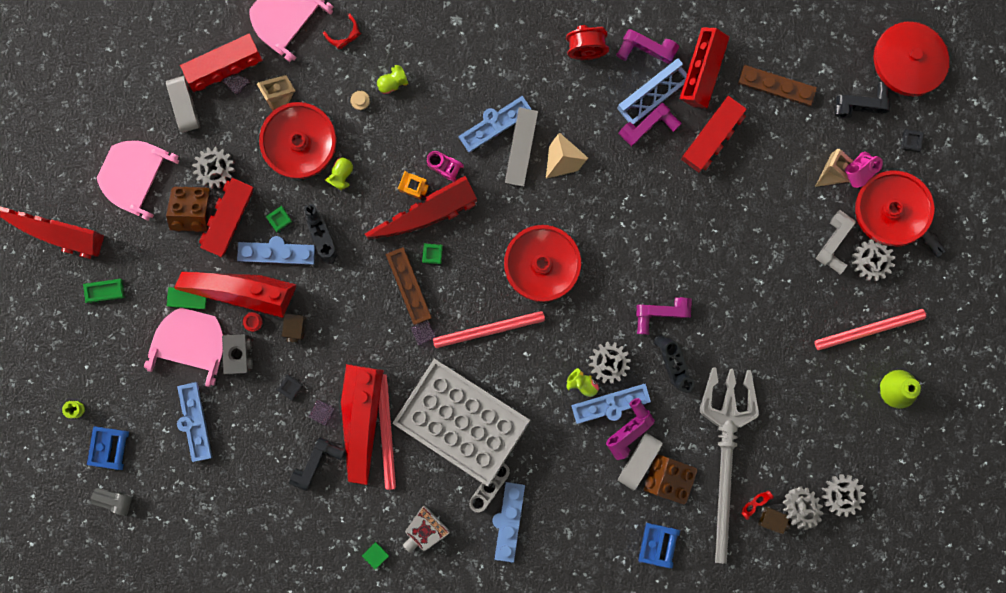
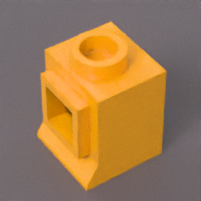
[398,171,429,199]

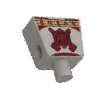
[403,505,450,553]

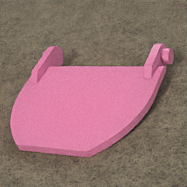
[250,0,333,62]
[97,141,179,221]
[144,308,223,387]

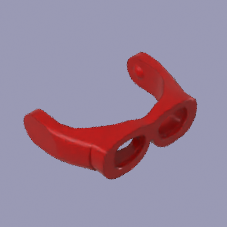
[323,14,361,50]
[741,491,774,520]

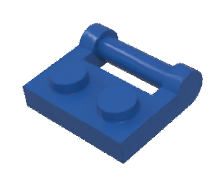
[87,426,129,470]
[638,523,680,568]

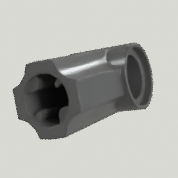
[91,488,133,516]

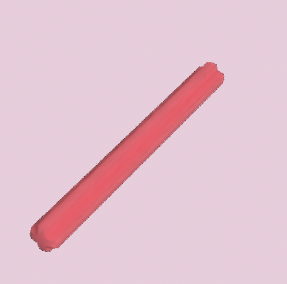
[815,309,926,350]
[433,311,545,348]
[379,375,396,490]

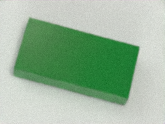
[83,279,125,303]
[167,287,207,310]

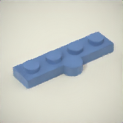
[459,96,532,153]
[237,236,315,265]
[177,382,213,462]
[571,384,651,424]
[493,482,525,562]

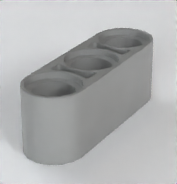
[166,76,200,133]
[617,433,663,490]
[469,463,509,512]

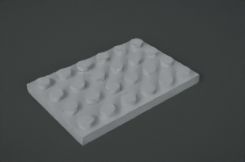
[392,359,531,487]

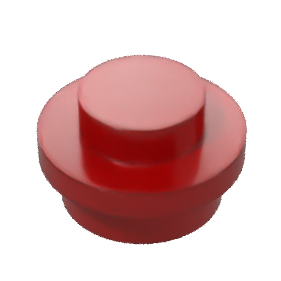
[243,312,263,332]

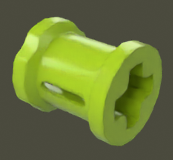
[62,401,85,418]

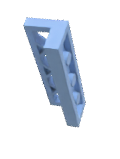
[617,58,687,125]

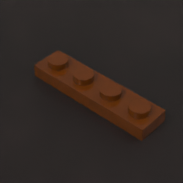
[738,65,817,107]
[386,247,432,325]

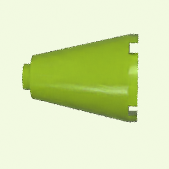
[880,370,921,408]

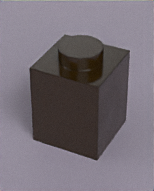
[282,314,306,343]
[758,507,791,534]

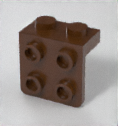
[166,187,210,232]
[643,454,697,504]

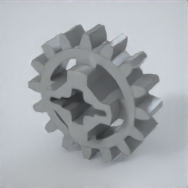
[193,147,235,189]
[852,239,895,281]
[588,342,631,384]
[822,474,866,517]
[783,487,823,530]

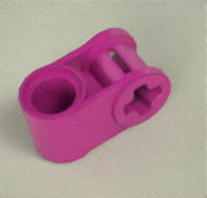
[427,151,464,182]
[845,152,883,188]

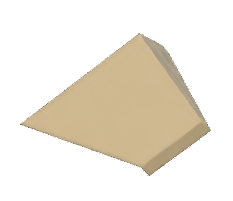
[257,75,295,111]
[546,133,588,179]
[815,149,853,187]

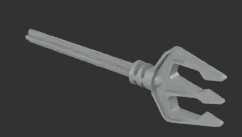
[700,367,759,564]

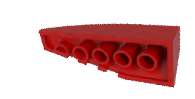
[365,176,477,239]
[0,207,104,259]
[174,272,297,318]
[341,364,384,485]

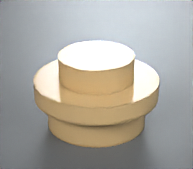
[351,91,370,110]

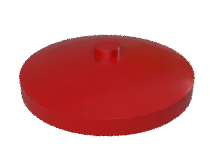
[874,22,949,96]
[259,102,336,179]
[855,171,934,247]
[504,225,581,302]

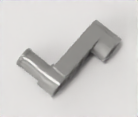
[816,210,856,274]

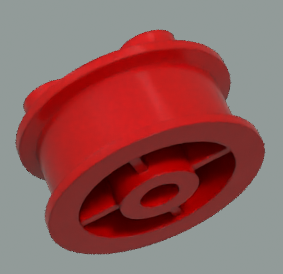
[566,25,609,60]

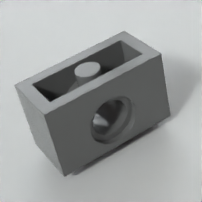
[222,334,253,375]

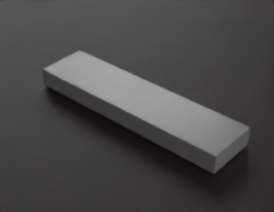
[505,107,538,186]

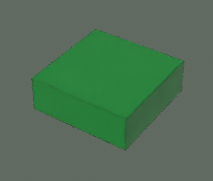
[266,206,293,233]
[422,243,443,264]
[362,542,389,569]

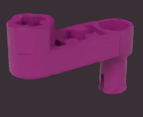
[616,29,680,64]
[618,102,682,147]
[636,297,692,335]
[606,398,655,460]

